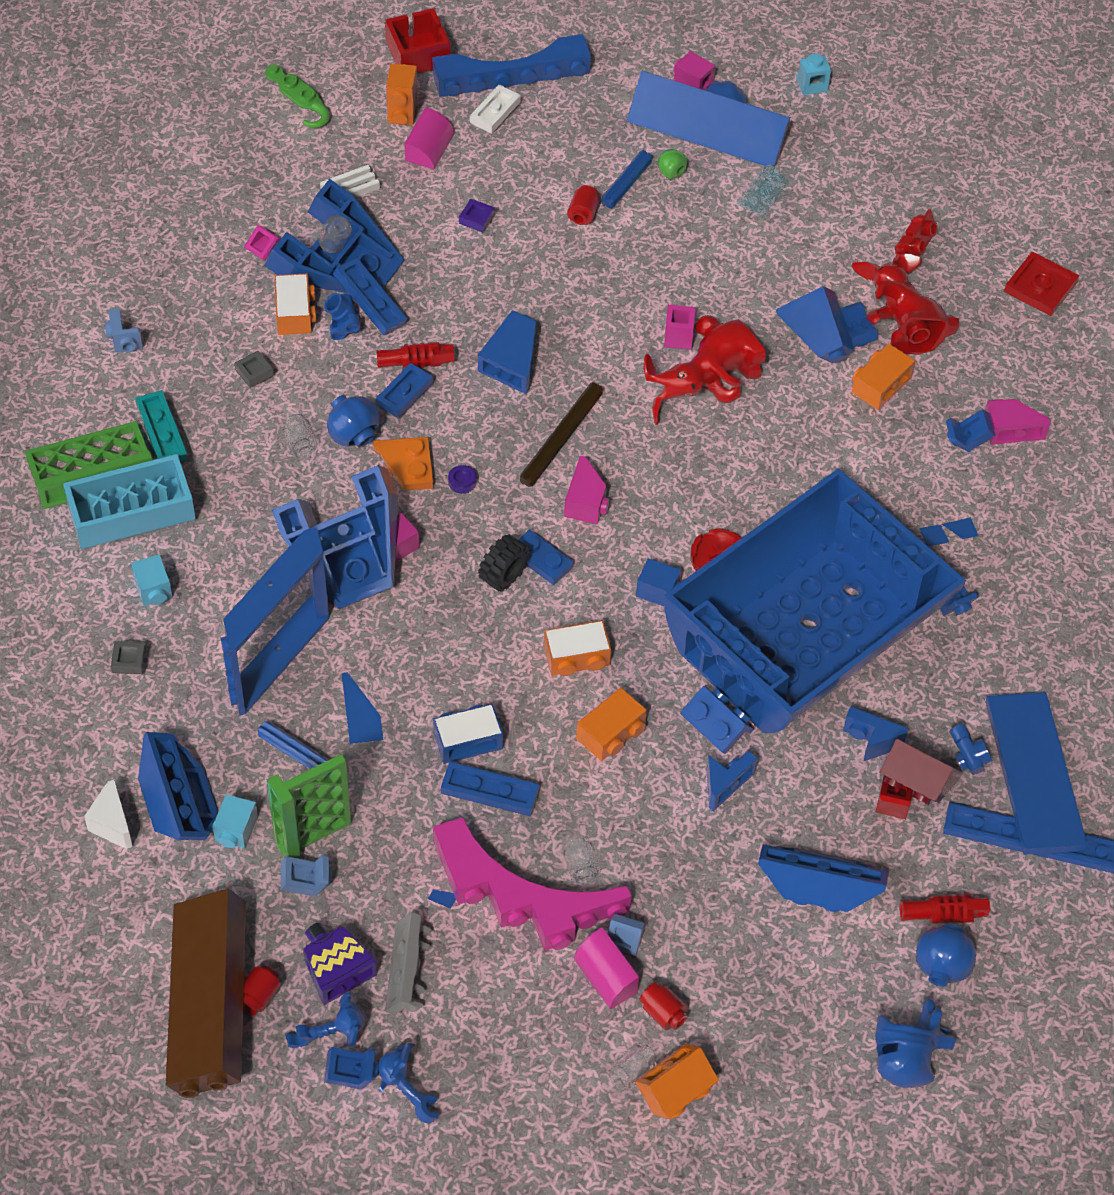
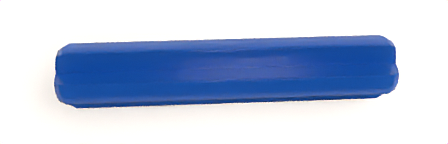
[601,150,652,209]
[258,721,333,776]

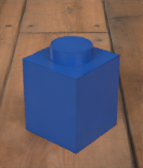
[636,558,681,606]

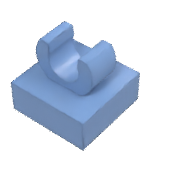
[608,914,645,956]

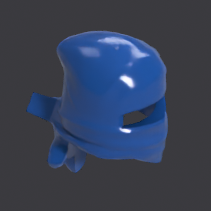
[875,999,956,1088]

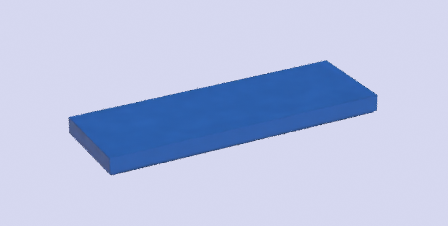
[626,71,791,168]
[985,692,1087,855]

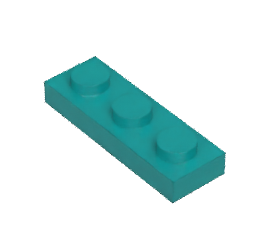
[135,390,188,463]

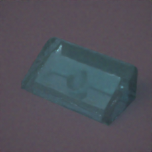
[736,164,789,216]

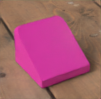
[244,224,280,261]

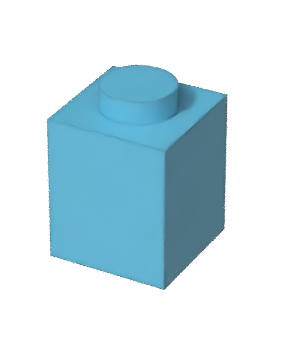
[131,554,172,606]
[213,794,258,849]

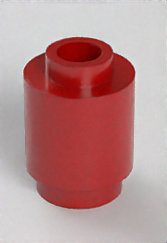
[567,185,600,225]
[243,966,281,1016]
[639,982,688,1030]

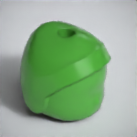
[657,149,688,180]

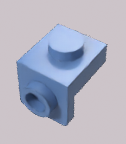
[104,309,143,353]
[280,855,332,896]

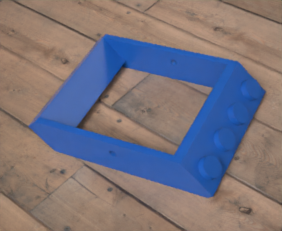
[220,527,329,715]

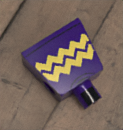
[303,923,377,1005]

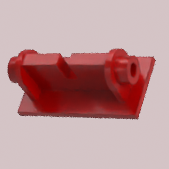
[895,209,937,257]

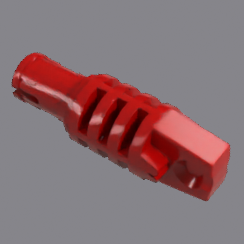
[376,342,455,368]
[899,894,991,924]

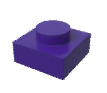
[459,199,495,233]

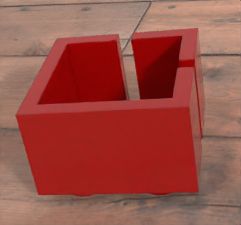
[385,8,450,73]

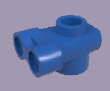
[324,293,360,340]
[949,724,993,775]

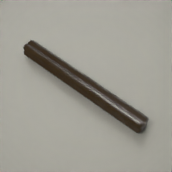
[520,382,603,487]

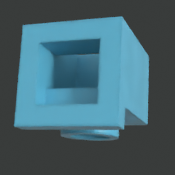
[796,53,831,95]

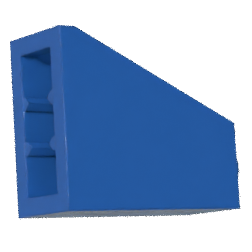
[775,286,855,363]
[478,310,536,394]

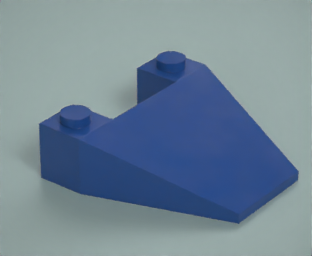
[264,178,404,293]
[272,465,398,609]

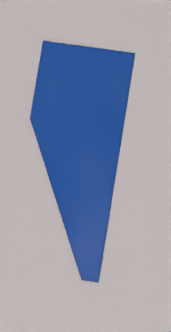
[342,672,383,744]

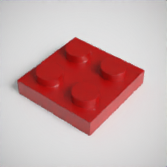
[1004,251,1080,316]

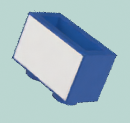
[433,703,503,764]

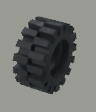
[478,534,531,592]

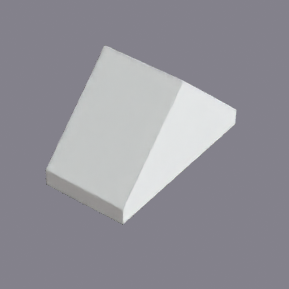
[84,780,132,849]

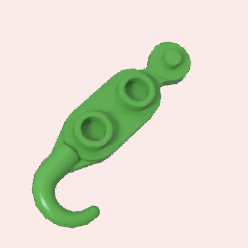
[265,65,330,128]

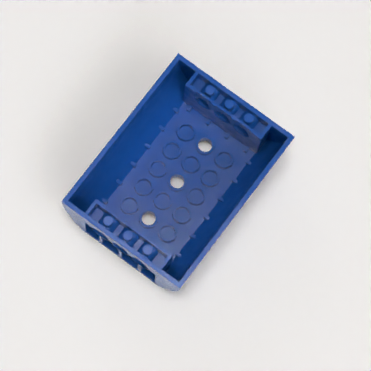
[664,468,966,733]

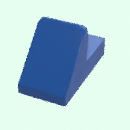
[843,706,908,761]
[706,751,758,812]

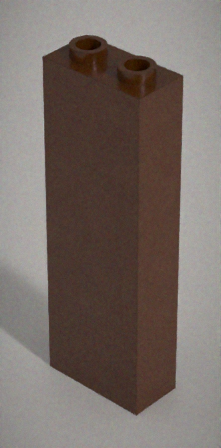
[165,888,246,1098]

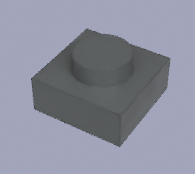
[234,351,274,388]
[111,641,146,674]

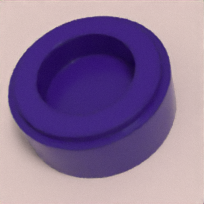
[448,465,477,494]

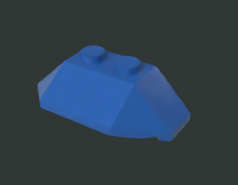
[138,732,218,841]
[758,844,888,912]

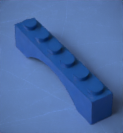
[432,34,591,97]

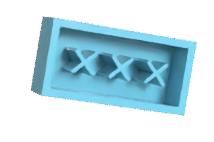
[63,454,196,549]

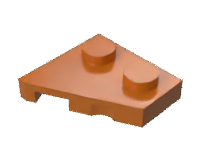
[373,437,433,491]

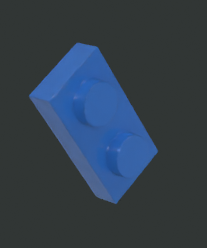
[376,363,433,419]
[518,529,573,585]

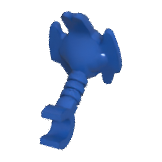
[286,993,365,1048]
[378,1043,439,1124]

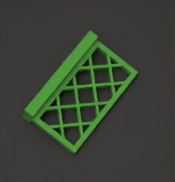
[25,421,152,509]
[267,754,351,859]

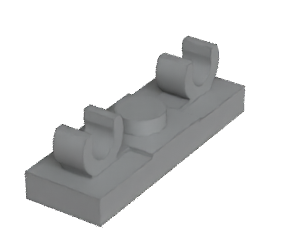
[385,912,431,1015]

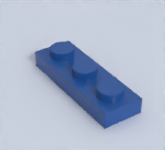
[333,258,407,336]
[440,762,539,817]

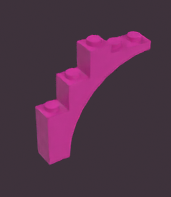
[433,817,632,951]

